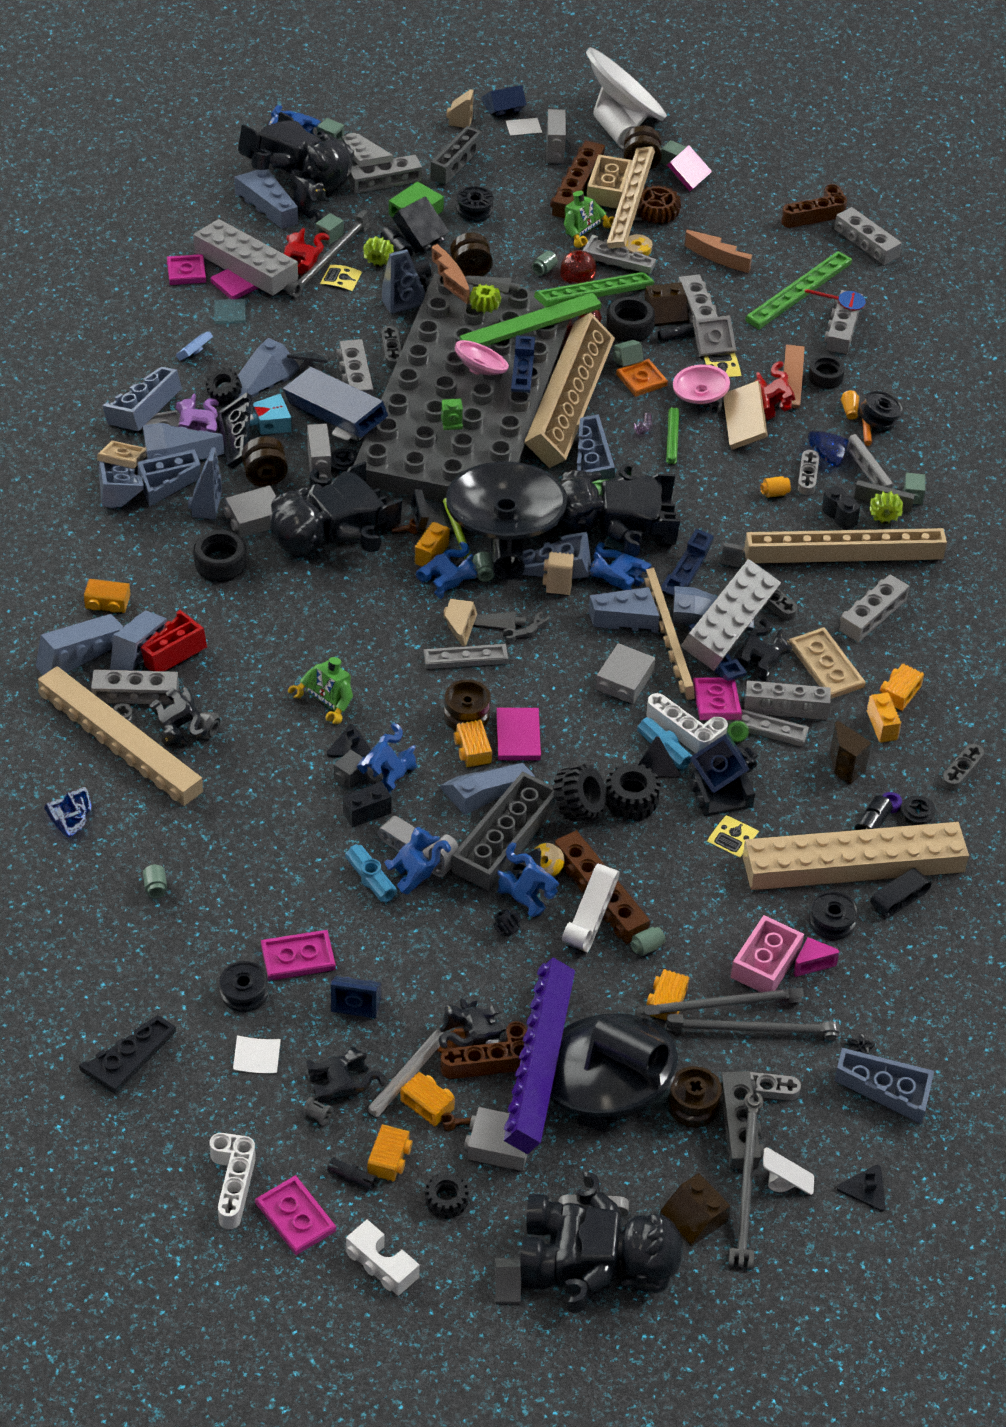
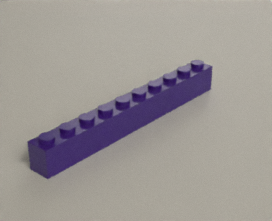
[504,957,575,1154]

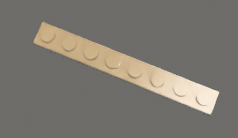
[607,147,655,248]
[644,568,695,700]

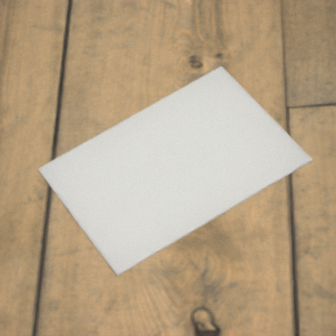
[506,118,542,135]

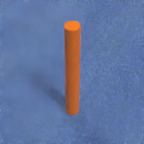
[861,402,872,446]

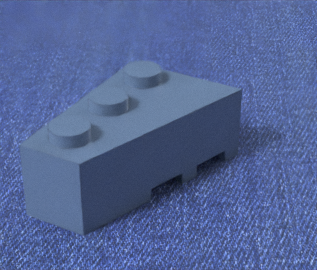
[138,449,200,506]
[588,587,659,633]
[110,610,167,671]

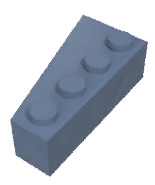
[234,169,298,229]
[102,367,182,431]
[577,414,616,480]
[36,614,123,675]
[834,1048,934,1124]

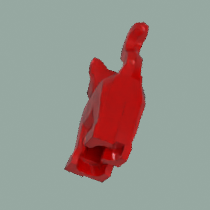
[283,228,330,276]
[754,361,795,420]

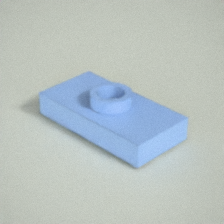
[176,331,213,361]

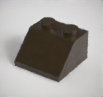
[645,282,689,326]
[830,721,872,784]
[660,1173,731,1247]

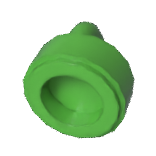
[727,721,749,742]

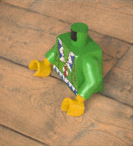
[564,191,615,248]
[288,657,353,724]

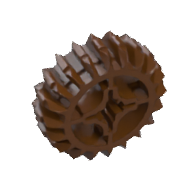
[636,185,681,224]

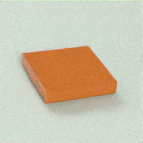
[616,359,668,397]

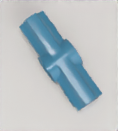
[637,717,692,770]
[345,844,397,903]

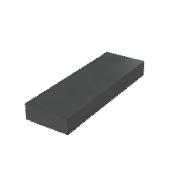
[854,480,915,513]

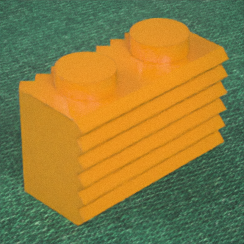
[415,522,450,567]
[84,579,130,613]
[880,664,924,711]
[866,693,901,742]
[454,719,492,767]
[646,969,689,1020]
[400,1072,455,1127]
[367,1124,413,1182]

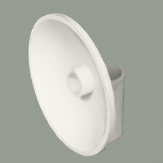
[586,48,667,149]

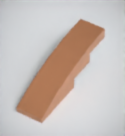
[685,230,752,273]
[432,244,470,304]
[783,345,804,408]

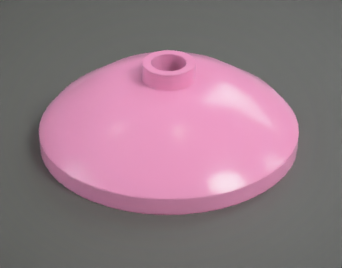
[455,340,509,375]
[673,365,730,404]

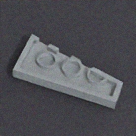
[341,133,394,167]
[581,235,656,274]

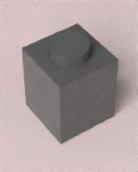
[334,750,367,789]

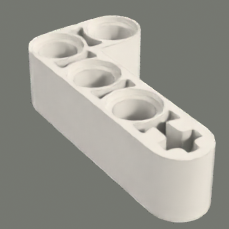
[646,693,728,753]
[562,863,619,952]
[210,1133,255,1229]

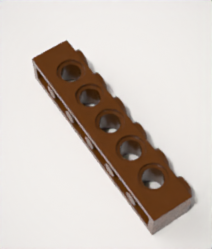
[550,140,605,218]
[554,830,650,945]

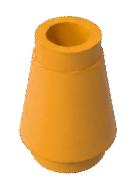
[841,390,859,419]

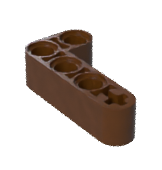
[781,184,847,228]
[440,1021,527,1079]

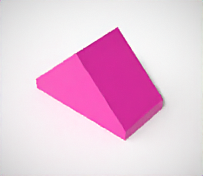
[794,937,839,977]

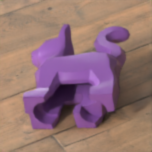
[176,394,219,433]

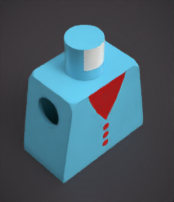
[250,394,292,435]

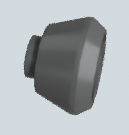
[198,712,221,740]

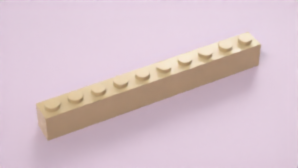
[744,528,947,563]
[38,666,203,806]

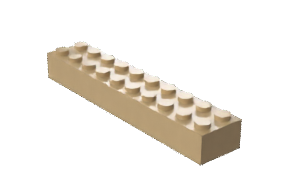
[524,313,615,468]
[743,822,969,890]

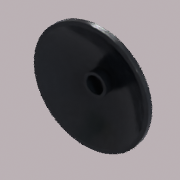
[446,461,567,580]
[550,1013,678,1117]

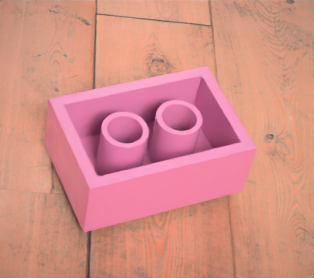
[730,915,804,992]

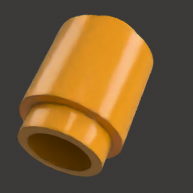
[760,476,791,498]

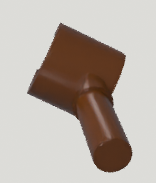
[392,518,418,534]
[441,1112,471,1131]

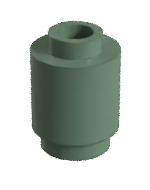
[532,251,558,276]
[473,552,494,582]
[143,864,167,898]
[631,927,666,956]

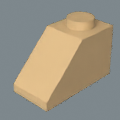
[447,90,473,128]
[444,599,477,647]

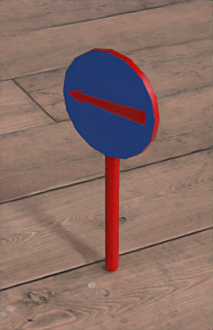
[804,289,866,311]

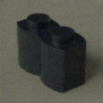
[821,485,860,530]

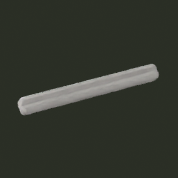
[368,1030,443,1117]

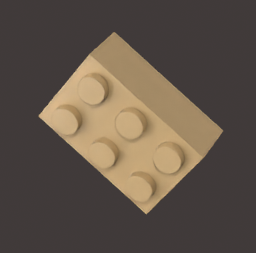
[587,154,633,208]

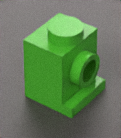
[441,399,463,430]

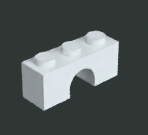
[346,1220,420,1296]

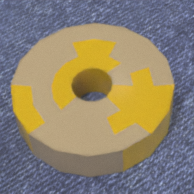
[626,234,653,256]
[535,843,564,877]

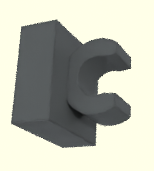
[720,543,744,568]

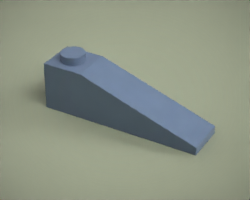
[382,249,425,314]
[234,338,300,401]
[143,423,224,460]
[188,447,222,519]
[98,452,143,508]
[522,532,591,579]
[672,586,754,630]
[440,763,535,815]

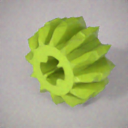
[363,236,394,267]
[469,284,501,314]
[869,491,903,524]

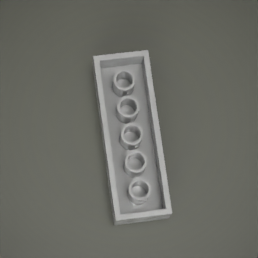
[193,219,298,295]
[681,559,781,671]

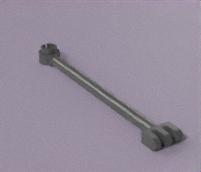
[286,210,370,298]
[637,987,804,1015]
[665,1014,840,1041]
[728,1092,763,1269]

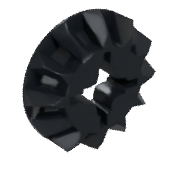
[331,448,358,472]
[901,796,936,825]

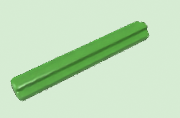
[666,407,679,465]

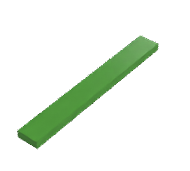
[745,251,852,329]
[534,272,654,307]
[460,293,601,346]

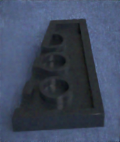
[218,392,252,469]
[79,1015,176,1094]

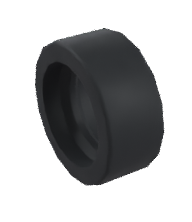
[808,355,845,389]

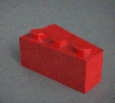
[141,610,207,672]

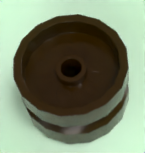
[623,126,662,170]
[450,232,493,277]
[242,436,288,487]
[444,679,491,731]
[668,1066,721,1128]

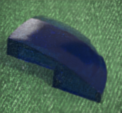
[808,431,849,468]
[44,787,91,837]

